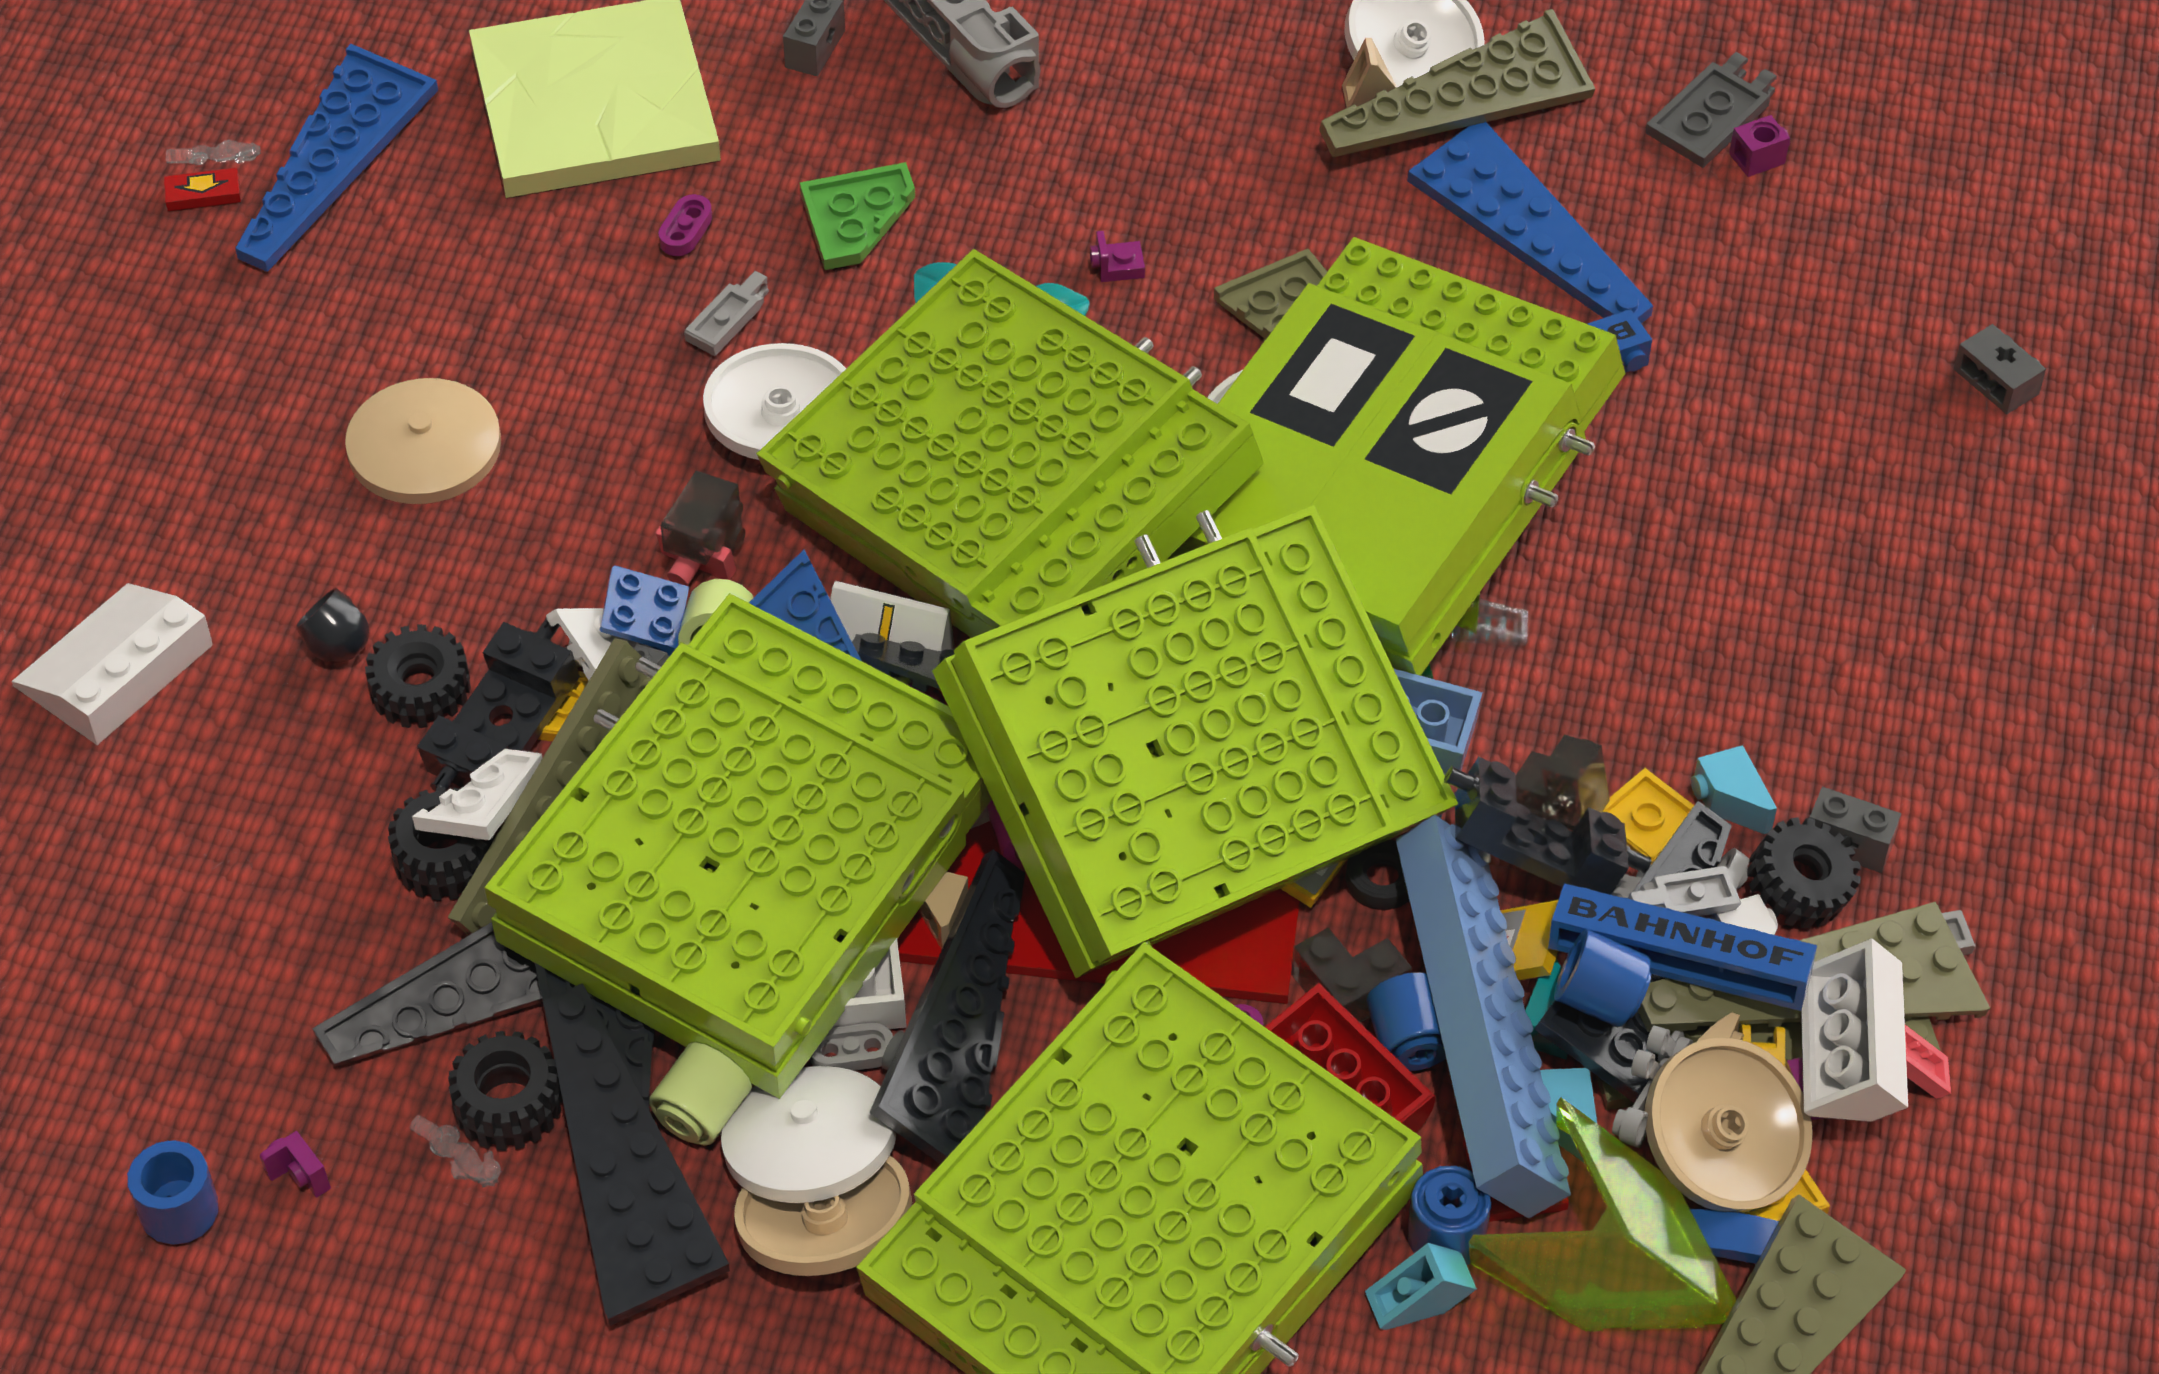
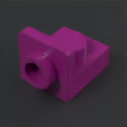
[1090,231,1145,282]
[260,1131,331,1198]

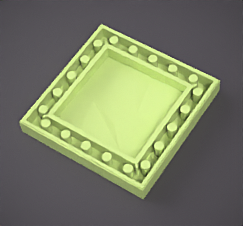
[469,0,721,198]

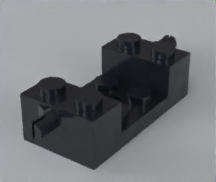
[417,617,580,792]
[1444,756,1651,895]

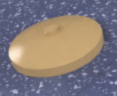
[345,378,501,504]
[1645,1037,1812,1213]
[734,1155,912,1276]

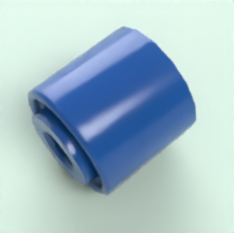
[1554,929,1651,1028]
[1366,973,1446,1071]
[127,1140,218,1245]
[1407,1166,1491,1265]

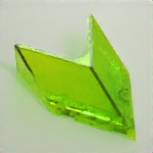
[1468,1097,1736,1331]

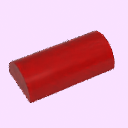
[1265,983,1435,1133]

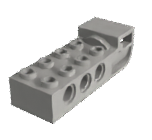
[884,0,1041,108]

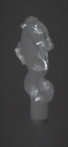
[166,139,261,165]
[410,1115,501,1187]

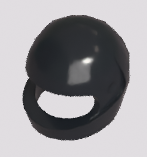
[295,588,369,663]

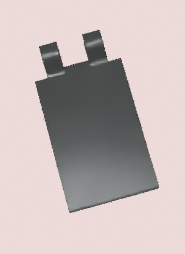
[1646,52,1777,168]

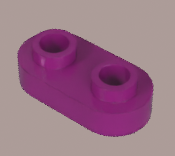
[658,194,712,256]

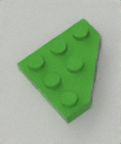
[799,162,915,270]

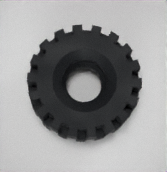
[365,624,471,728]
[1747,817,1861,929]

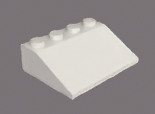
[12,583,213,745]

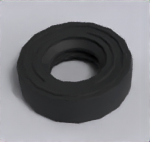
[1345,840,1410,910]

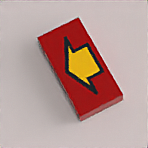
[164,167,241,211]

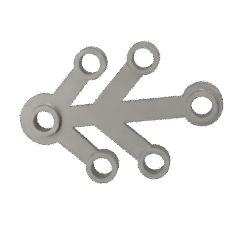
[1612,1025,1693,1148]

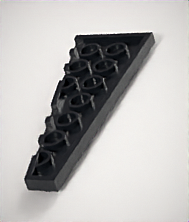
[1534,801,1732,1103]
[869,849,1025,1164]
[543,983,730,1326]

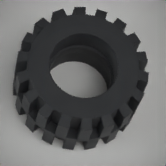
[388,787,495,900]
[448,1031,562,1151]

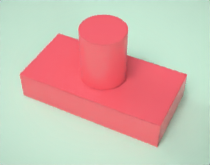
[656,521,736,586]
[1905,1025,1951,1099]

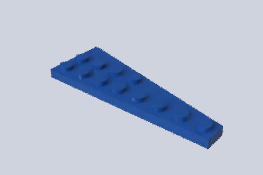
[235,44,438,272]
[1407,122,1653,323]

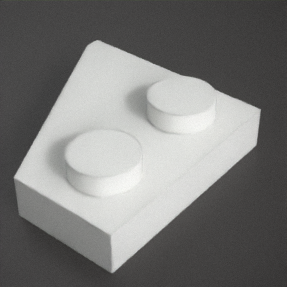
[546,608,621,680]

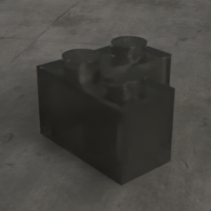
[660,471,746,565]
[1515,734,1610,830]
[1291,928,1412,1023]

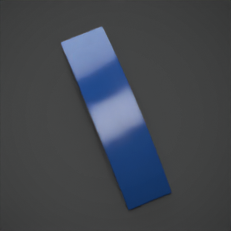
[1652,1209,1779,1264]

